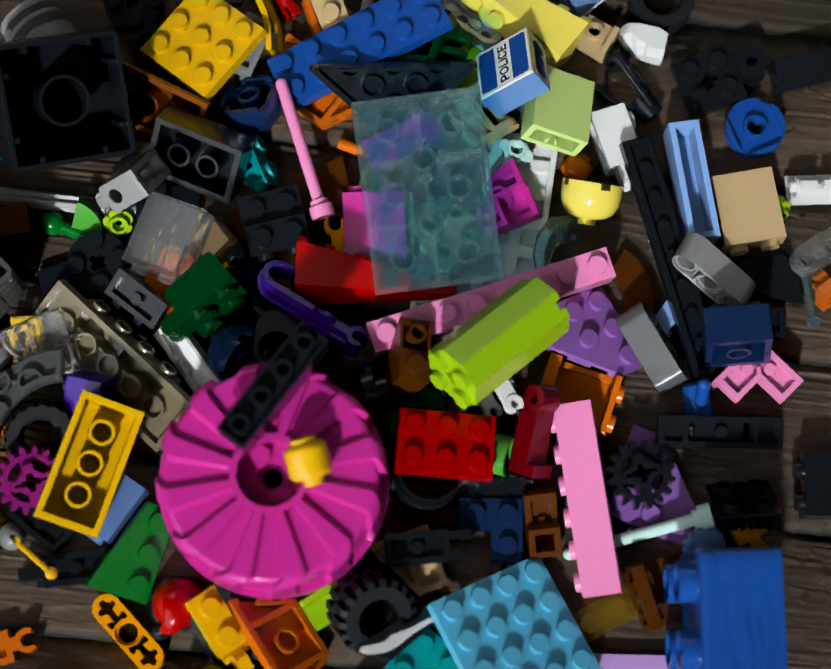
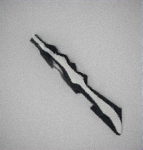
[357,568,504,661]

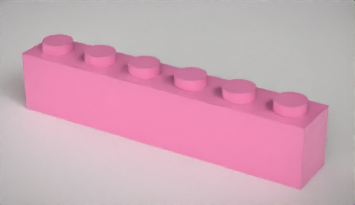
[551,399,624,598]

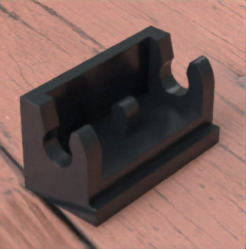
[766,47,831,94]

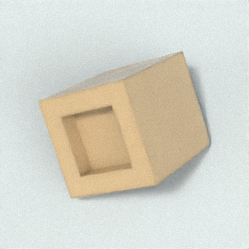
[190,216,245,265]

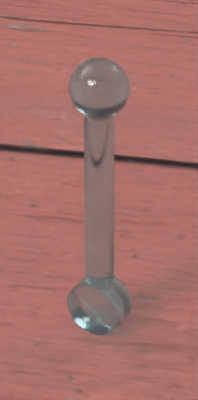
[798,266,820,329]

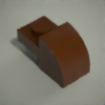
[522,487,562,560]

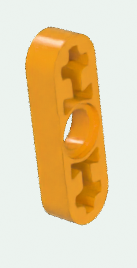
[92,594,166,669]

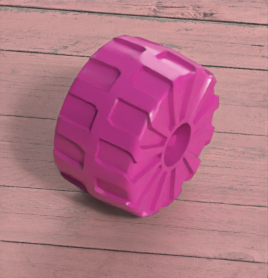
[155,362,390,599]

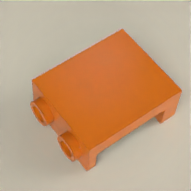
[536,352,626,440]

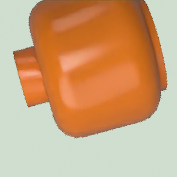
[560,152,593,181]

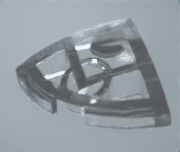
[0,306,82,374]

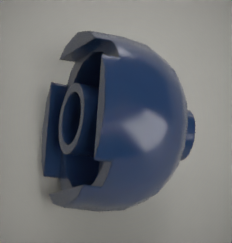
[220,75,283,133]
[207,323,255,381]

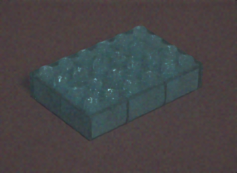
[351,86,504,295]

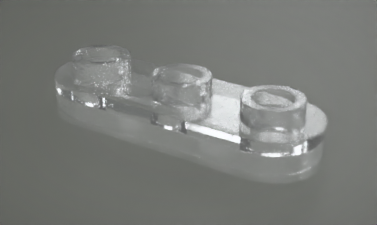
[789,227,831,277]

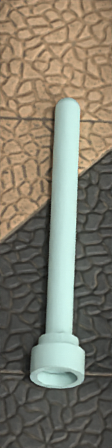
[563,502,715,560]

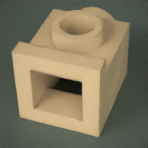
[575,14,620,64]

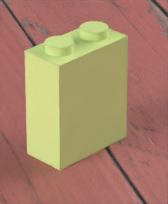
[520,65,595,157]

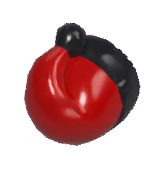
[147,577,203,641]

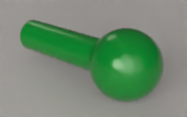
[40,211,89,240]

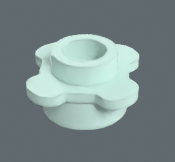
[499,134,534,166]

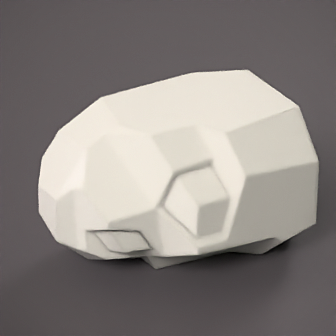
[618,23,668,65]

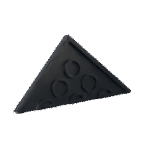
[309,60,478,133]

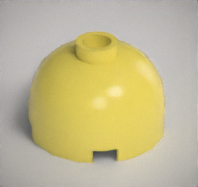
[561,178,623,226]

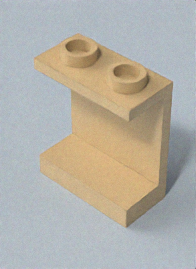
[710,166,787,257]

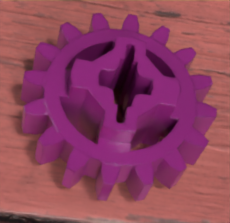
[0,443,56,515]

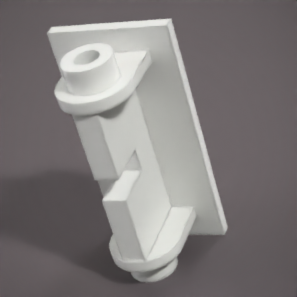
[784,175,831,206]

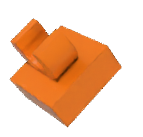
[812,269,831,312]

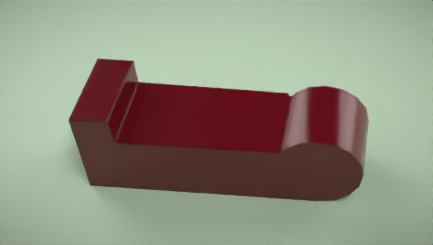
[508,385,560,479]

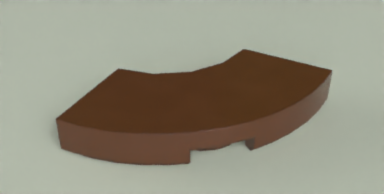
[612,249,654,314]

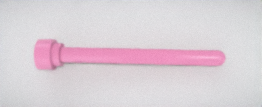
[275,78,336,222]

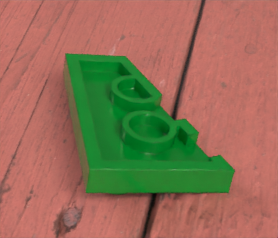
[83,502,170,605]

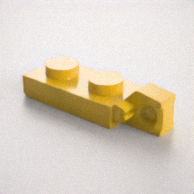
[184,585,254,669]

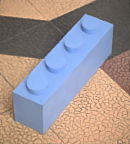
[663,119,721,245]

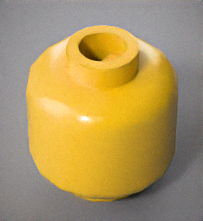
[283,434,333,487]

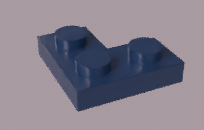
[459,498,523,564]

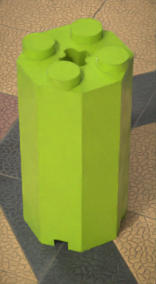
[429,277,570,409]

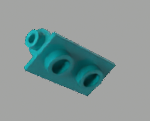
[242,130,281,193]

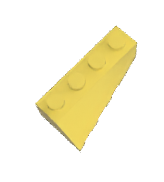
[460,0,592,69]

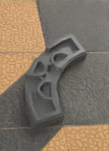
[0,348,65,438]

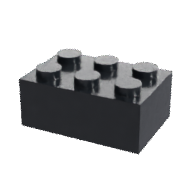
[149,104,255,204]

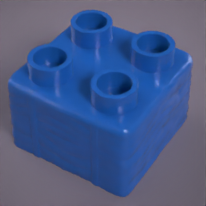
[662,547,788,669]

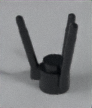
[595,55,663,124]

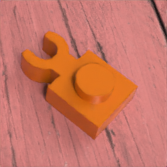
[0,627,39,667]

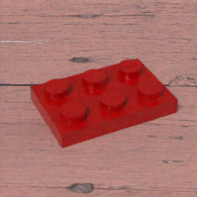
[394,408,496,482]

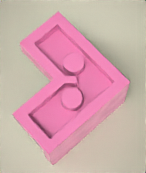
[710,350,804,404]

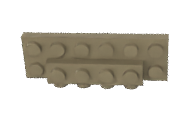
[23,279,191,452]

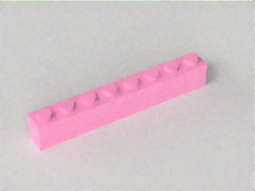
[366,247,616,358]

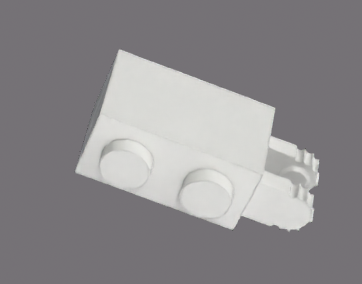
[590,102,637,192]

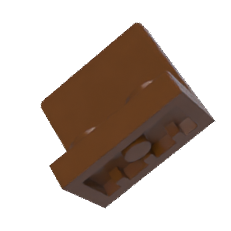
[623,552,683,632]

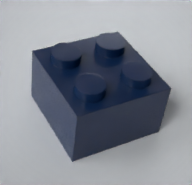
[702,301,773,368]

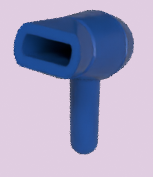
[682,378,713,437]

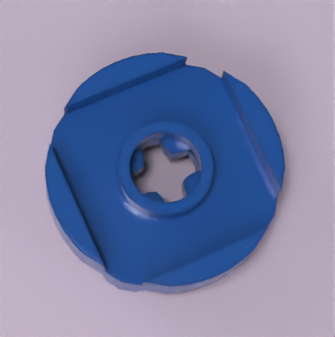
[724,98,786,159]

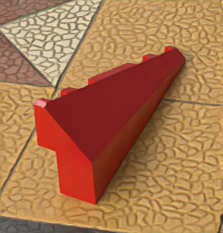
[294,236,457,305]

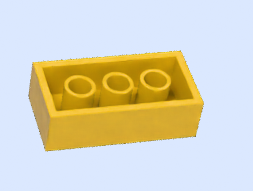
[33,390,145,538]

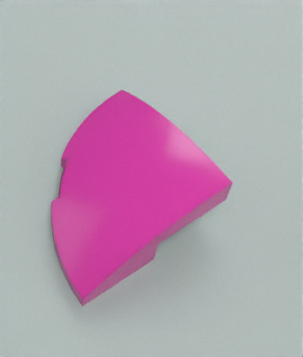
[476,158,543,238]

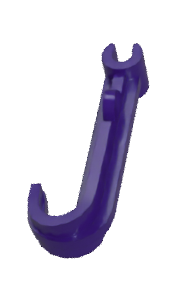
[257,260,368,358]

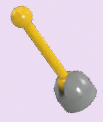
[0,522,58,580]

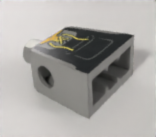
[95,147,172,213]

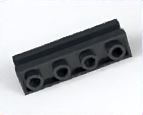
[216,320,330,455]

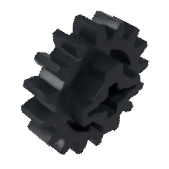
[604,440,676,511]

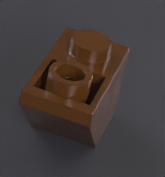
[386,317,432,394]

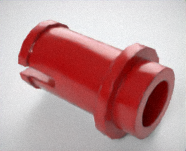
[275,0,303,22]

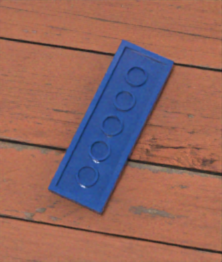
[266,0,454,111]

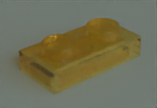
[572,587,639,643]

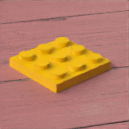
[140,0,267,101]

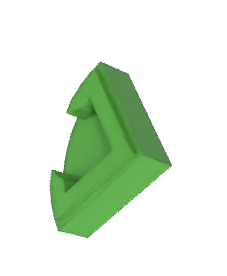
[72,197,104,233]

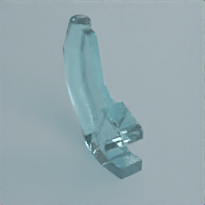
[532,215,578,269]

